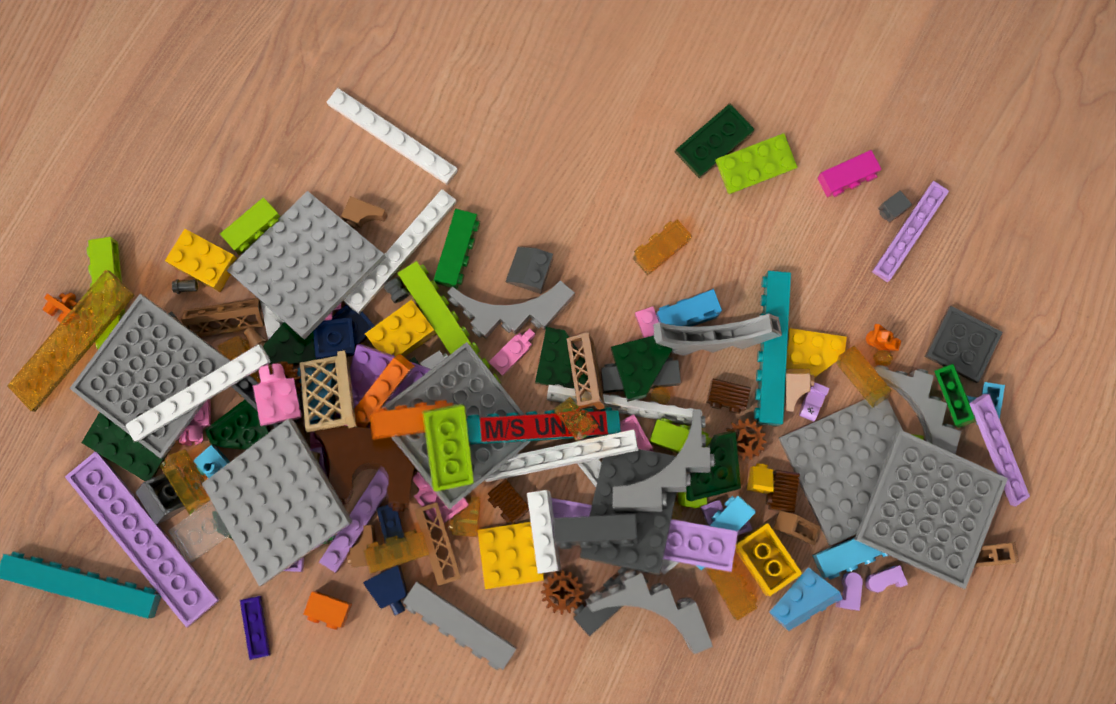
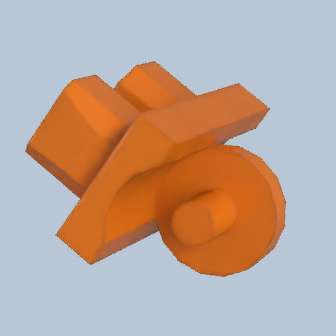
[42,292,82,326]
[866,324,901,355]

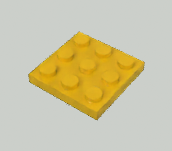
[477,522,544,589]

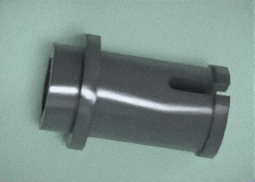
[172,279,198,294]

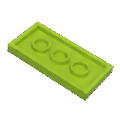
[715,133,798,195]
[422,404,474,492]

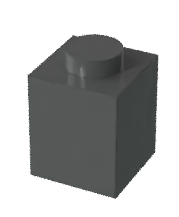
[878,190,912,223]

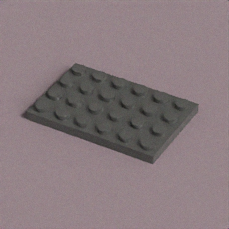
[580,449,677,575]

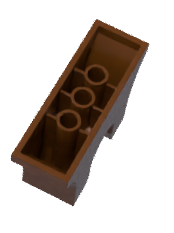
[314,423,416,512]

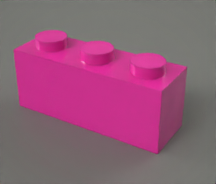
[817,150,882,198]

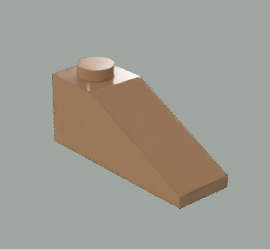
[974,542,1019,568]

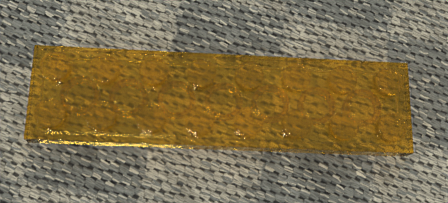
[7,270,135,412]

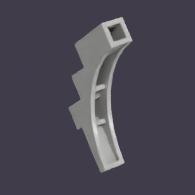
[447,280,575,339]
[653,314,782,356]
[869,365,961,454]
[613,409,714,512]
[586,569,713,654]

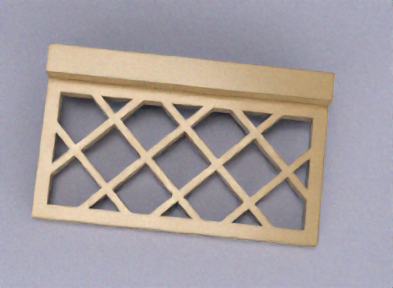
[300,350,356,432]

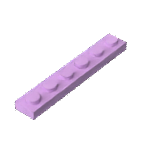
[872,181,949,282]
[969,394,1030,506]
[319,470,388,573]

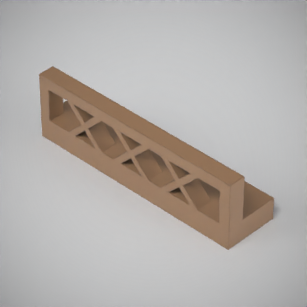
[181,298,264,337]
[566,332,605,410]
[415,502,461,586]

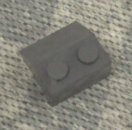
[505,247,553,294]
[135,468,197,525]

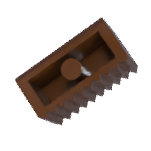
[706,378,751,414]
[766,470,800,513]
[488,478,529,524]

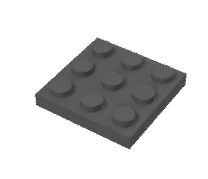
[924,306,1003,383]

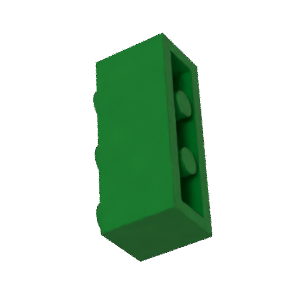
[934,364,977,428]

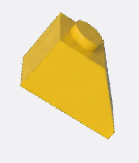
[747,464,774,494]

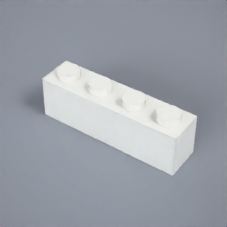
[527,490,561,573]

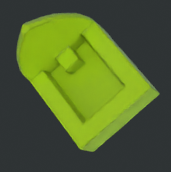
[678,492,707,508]

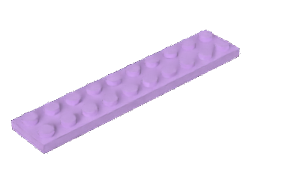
[65,452,219,627]
[551,498,738,572]

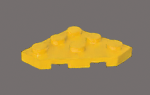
[785,328,847,386]

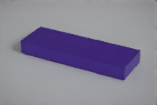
[240,596,271,660]

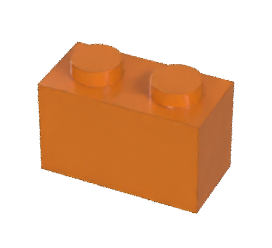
[303,591,352,630]

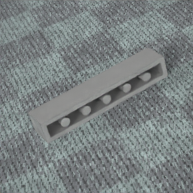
[403,581,517,670]

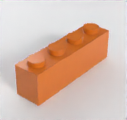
[354,354,415,428]
[370,400,453,439]

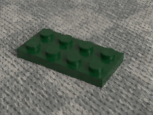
[675,103,755,179]
[81,412,171,481]

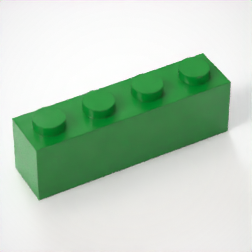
[434,208,480,289]

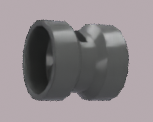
[384,277,410,304]

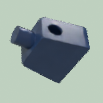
[363,565,408,616]

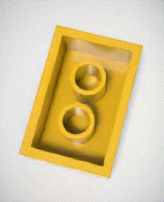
[165,229,237,292]
[365,299,436,357]
[735,523,802,596]

